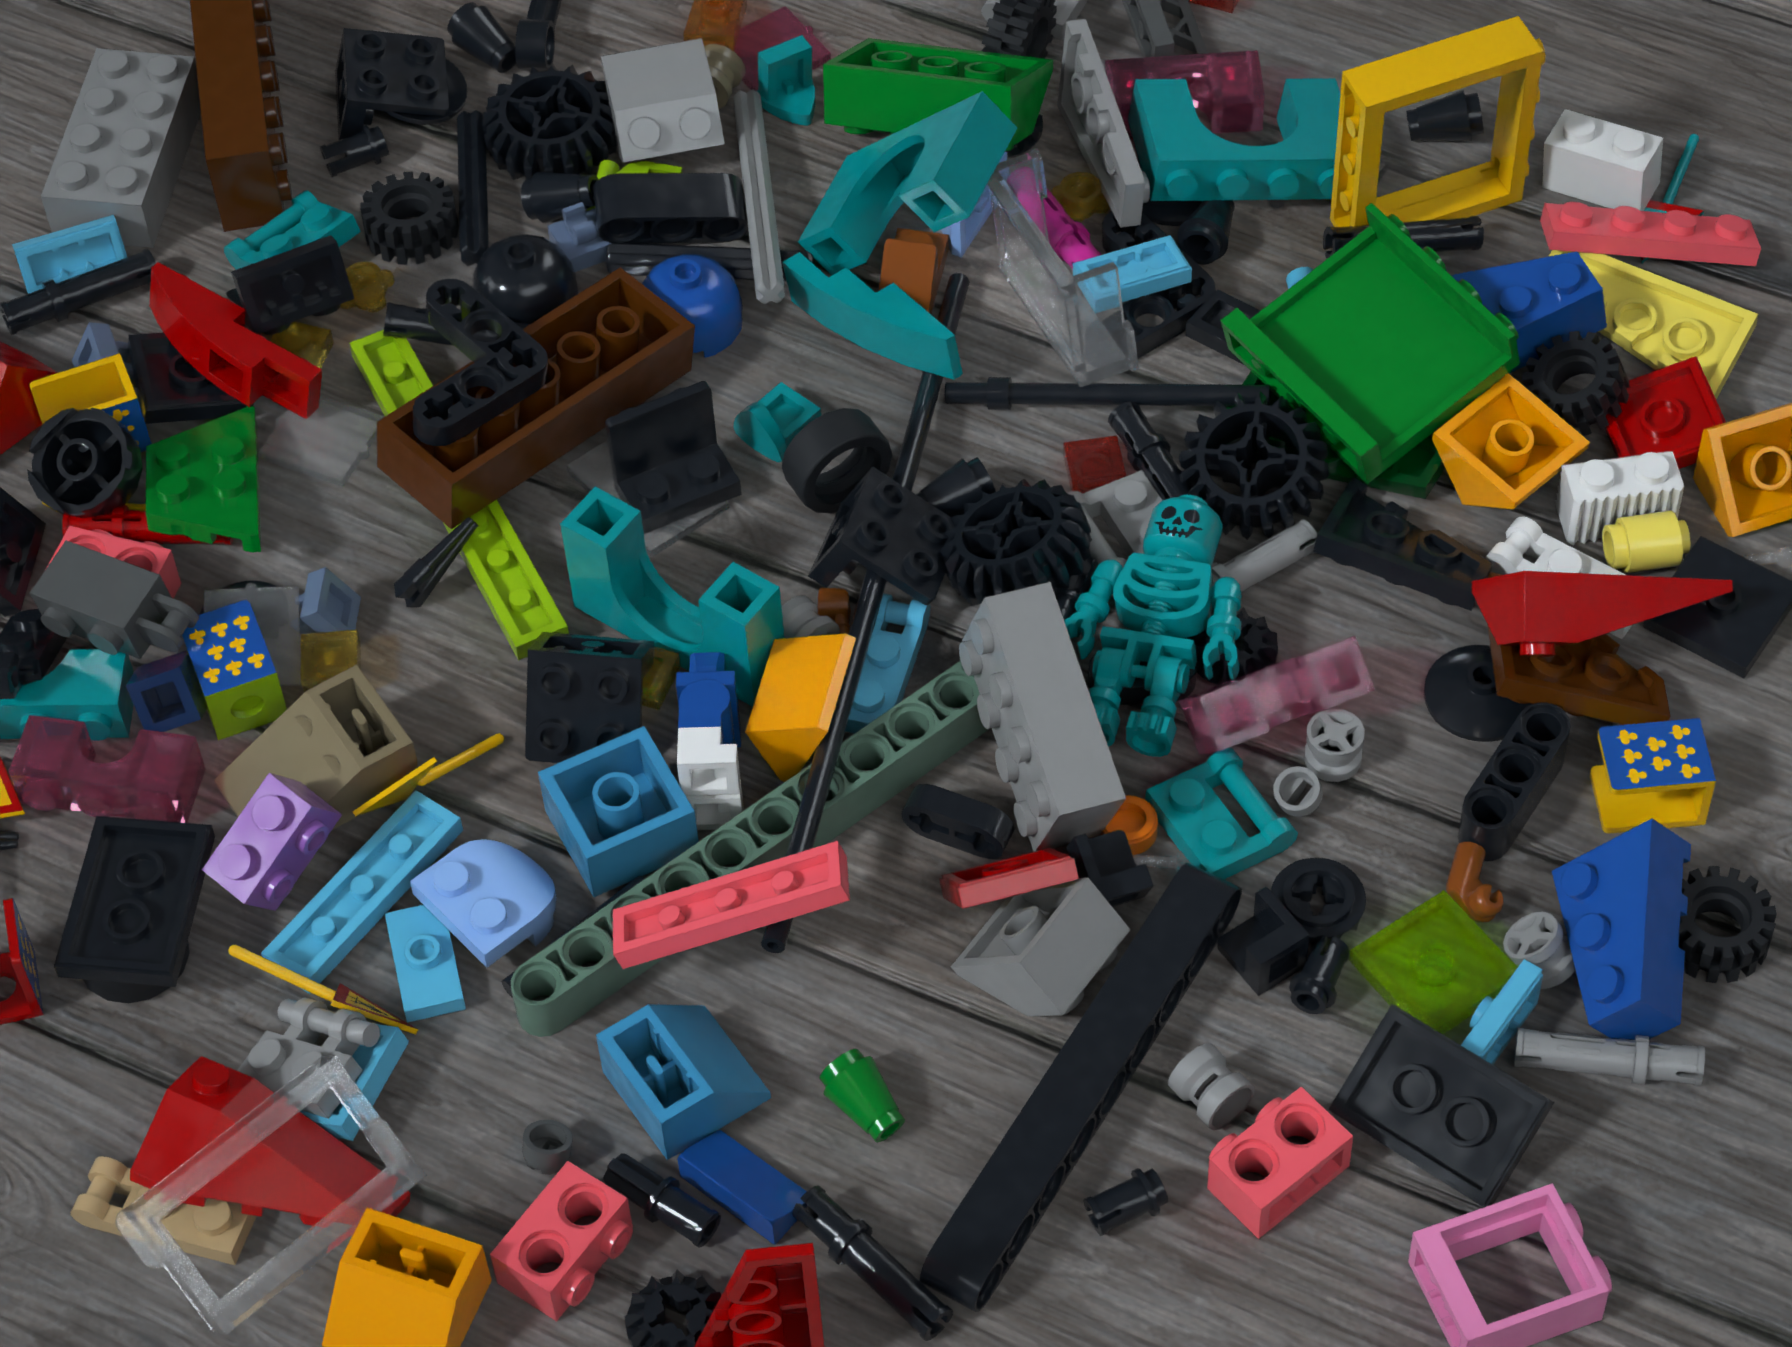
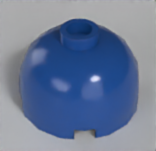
[642,254,743,358]

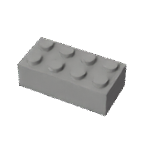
[41,48,201,248]
[959,582,1126,851]

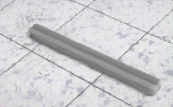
[733,89,785,304]

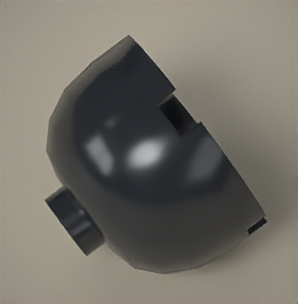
[473,234,578,324]
[27,408,142,518]

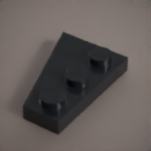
[1313,476,1493,611]

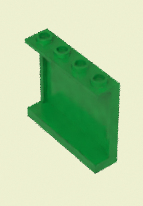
[1220,203,1520,484]

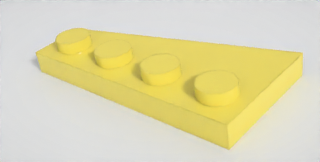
[1549,250,1758,399]

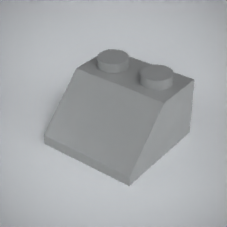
[601,38,725,163]
[951,878,1131,1017]

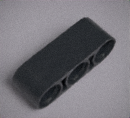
[593,173,748,244]
[1458,702,1571,861]

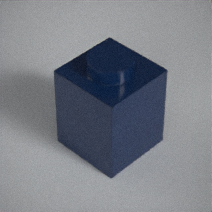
[126,650,208,738]

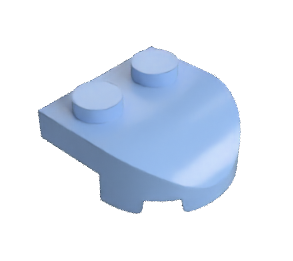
[410,839,556,968]

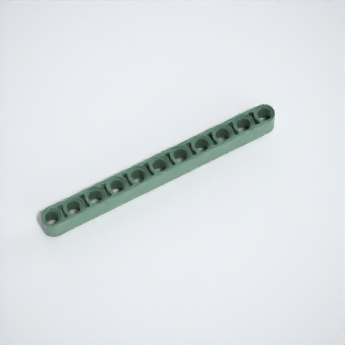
[511,660,989,1037]

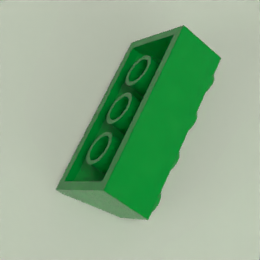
[823,38,1053,151]

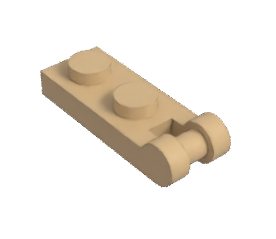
[70,1156,257,1265]

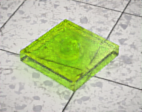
[1349,890,1517,1034]

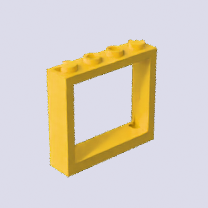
[1330,16,1545,227]

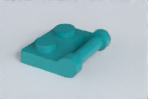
[224,190,361,270]
[1145,747,1298,879]

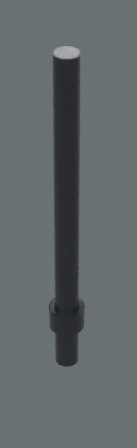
[945,377,1271,410]

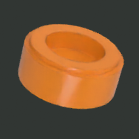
[1100,795,1158,855]

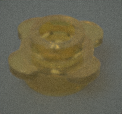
[1051,172,1110,223]
[340,261,395,313]

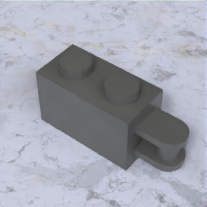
[30,540,199,659]

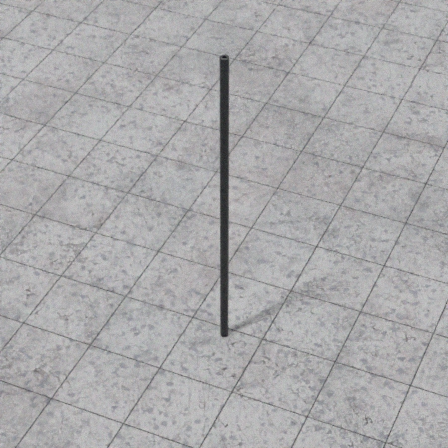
[761,273,970,953]

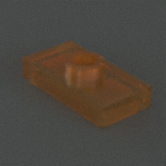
[683,0,747,51]

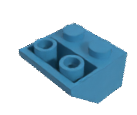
[596,1004,771,1160]

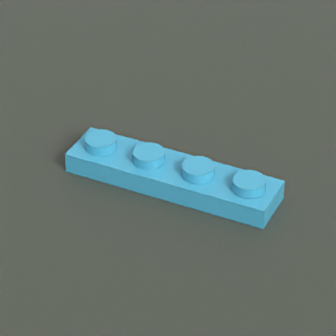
[261,790,463,994]

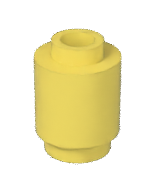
[1602,510,1691,573]

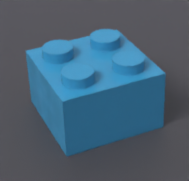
[538,726,699,897]

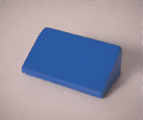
[677,1130,808,1245]

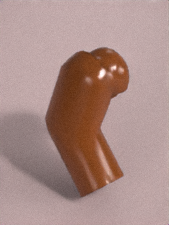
[1446,842,1504,922]

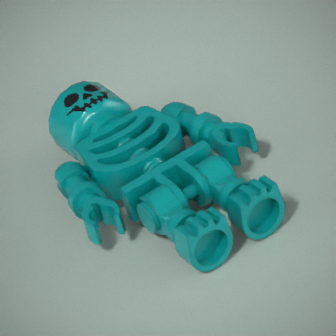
[1064,495,1242,757]

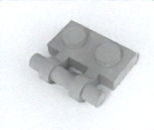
[237,997,380,1119]

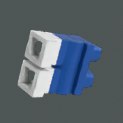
[676,652,744,830]

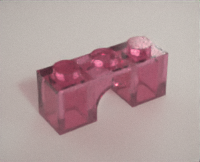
[1105,50,1265,139]
[1179,636,1375,755]
[8,715,206,823]

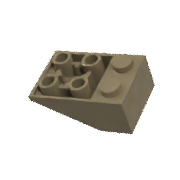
[214,664,419,830]

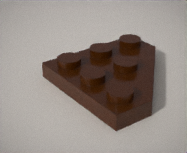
[1487,572,1671,725]

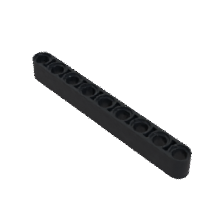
[920,862,1242,1312]

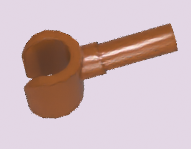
[818,588,851,634]

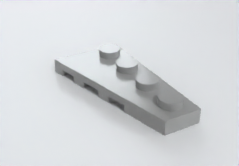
[1057,19,1150,228]

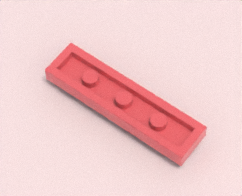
[1540,202,1761,266]
[613,841,850,969]

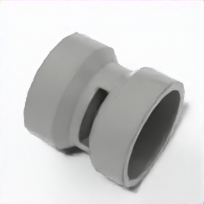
[1168,1043,1255,1130]

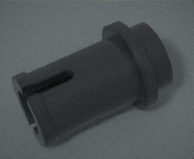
[320,125,389,177]
[1289,935,1350,1014]
[1083,1168,1168,1236]

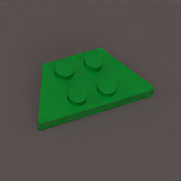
[146,406,261,553]

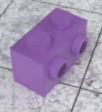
[202,773,342,911]

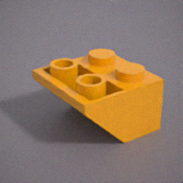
[322,1207,492,1347]

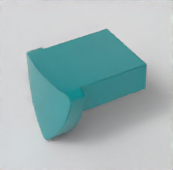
[757,35,815,126]
[733,382,821,463]

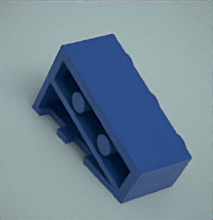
[1451,251,1607,375]
[1552,819,1691,1040]

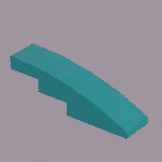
[782,252,963,380]

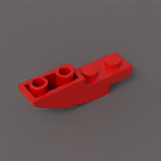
[149,262,322,420]

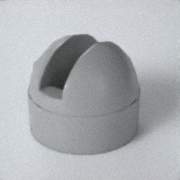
[1273,766,1323,817]

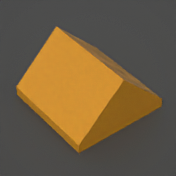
[1432,373,1590,509]
[1693,403,1792,537]
[745,633,856,782]

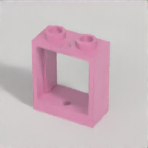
[1408,1183,1612,1347]

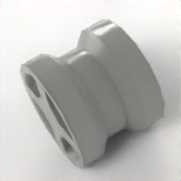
[782,595,840,638]
[1304,708,1365,782]
[1503,911,1575,989]

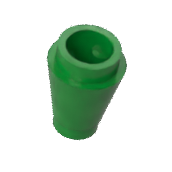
[819,1049,905,1143]

